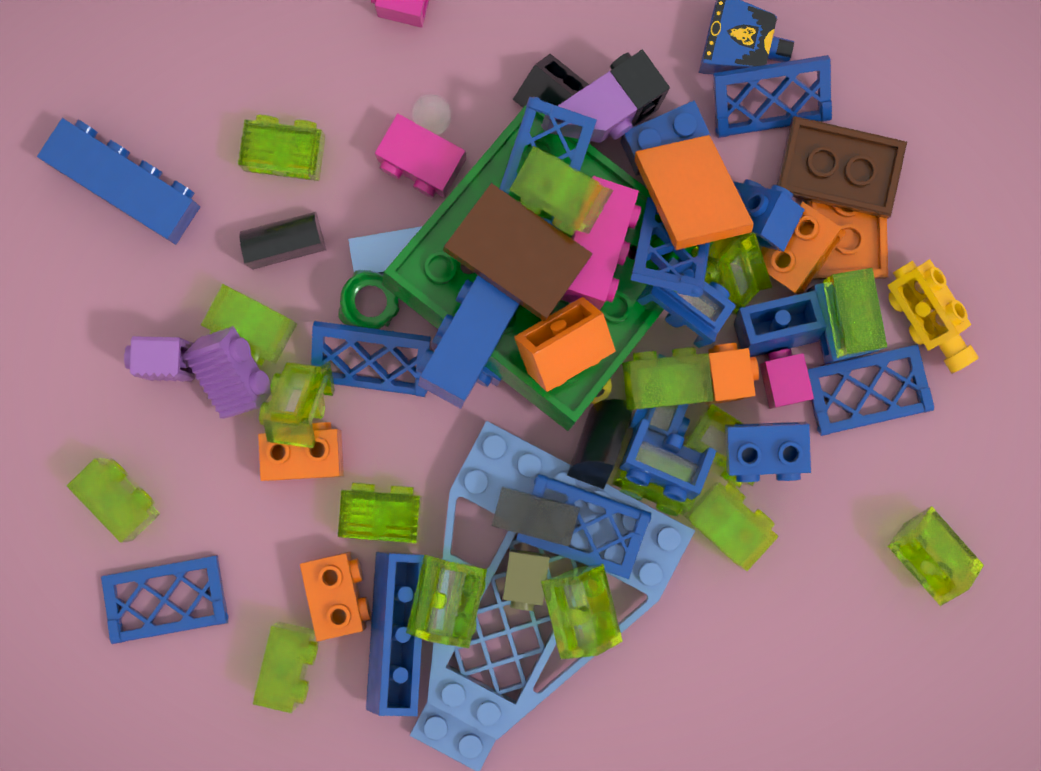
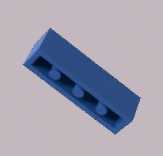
[37,118,201,245]
[416,276,520,409]
[366,552,427,716]

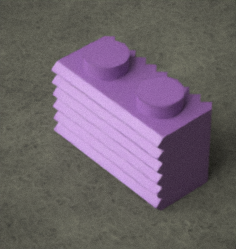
[183,326,273,419]
[124,336,195,382]

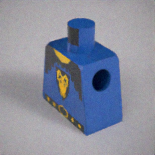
[698,0,794,75]

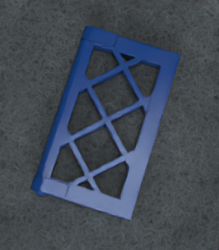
[713,55,832,138]
[499,97,597,230]
[631,197,710,297]
[309,321,431,397]
[807,344,934,436]
[516,474,651,579]
[101,555,229,644]

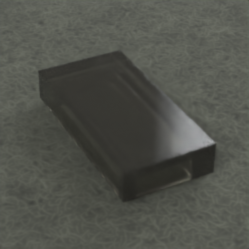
[492,486,580,547]

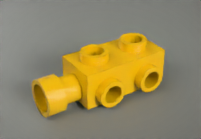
[887,259,979,374]

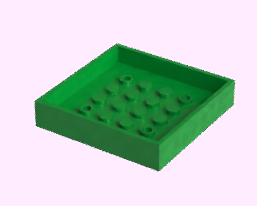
[382,104,716,431]

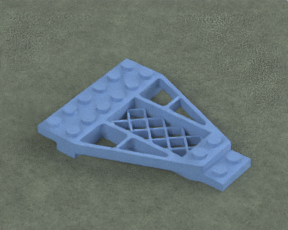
[410,421,695,771]

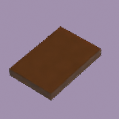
[777,116,907,219]
[443,183,593,322]

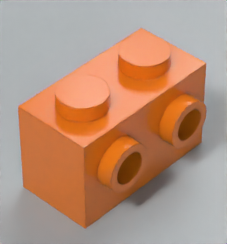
[757,202,846,295]
[514,297,616,392]
[699,343,759,405]
[258,422,344,481]
[300,552,371,642]

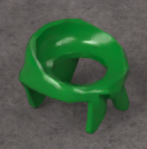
[338,270,400,329]

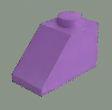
[541,71,638,143]

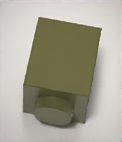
[503,549,550,611]

